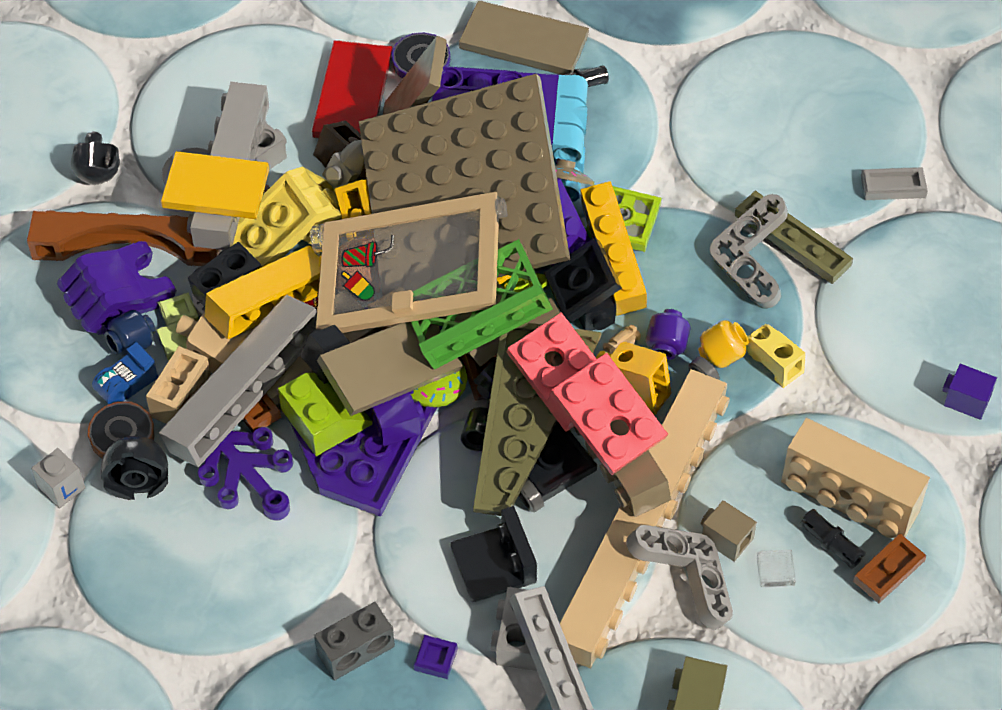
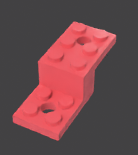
[507,312,668,476]

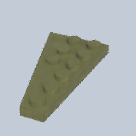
[473,322,602,516]

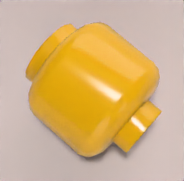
[698,320,749,368]

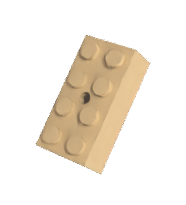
[781,417,930,538]

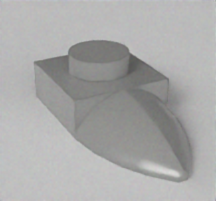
[322,140,365,190]

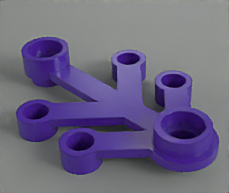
[198,427,293,521]

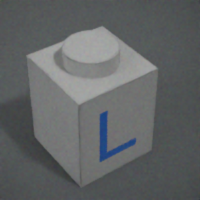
[32,448,85,509]

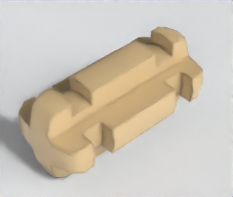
[603,325,641,354]

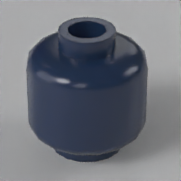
[104,310,155,357]

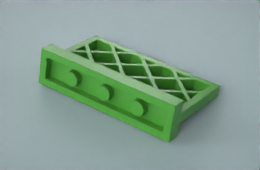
[411,239,553,370]

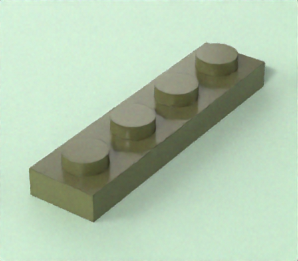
[735,190,853,284]

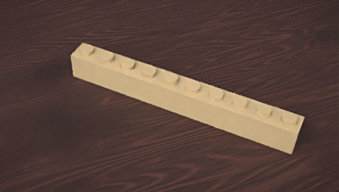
[560,369,730,669]

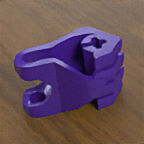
[57,241,177,335]

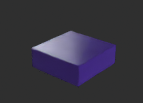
[414,635,458,679]

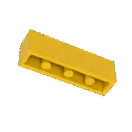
[580,181,647,316]
[204,245,322,339]

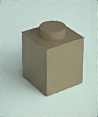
[700,500,757,562]

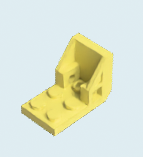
[233,167,348,267]

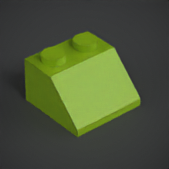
[278,373,373,456]

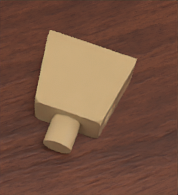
[176,311,258,373]

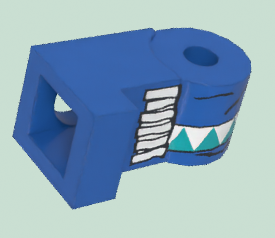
[92,342,158,405]

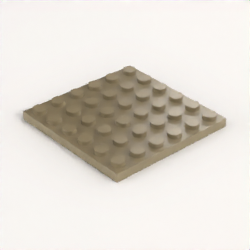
[359,74,570,298]

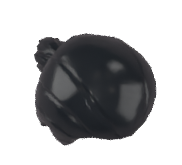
[71,131,120,185]

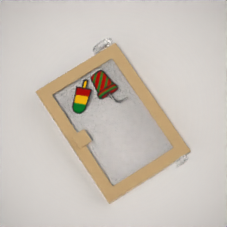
[310,192,507,333]

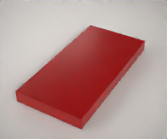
[312,40,392,138]

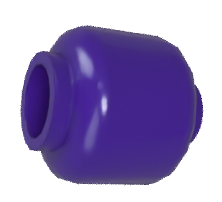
[645,309,691,359]

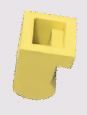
[746,324,805,388]

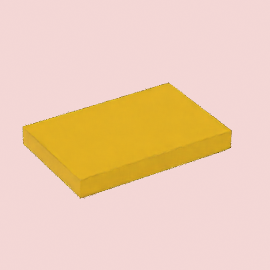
[161,151,269,219]

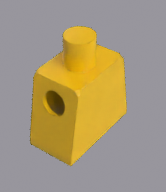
[596,342,672,416]

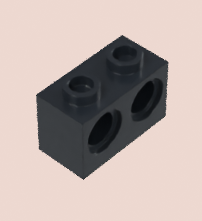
[187,241,262,307]

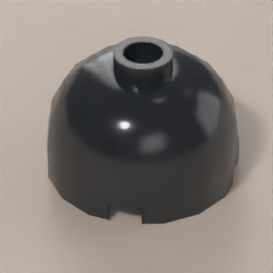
[101,436,168,500]

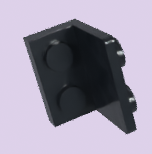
[450,506,537,602]

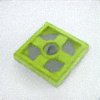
[585,186,662,252]

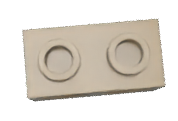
[146,346,211,423]

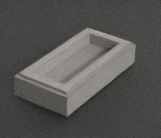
[861,167,928,200]

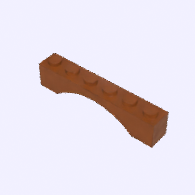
[27,210,221,266]

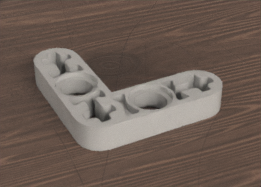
[710,194,788,309]
[626,525,733,630]

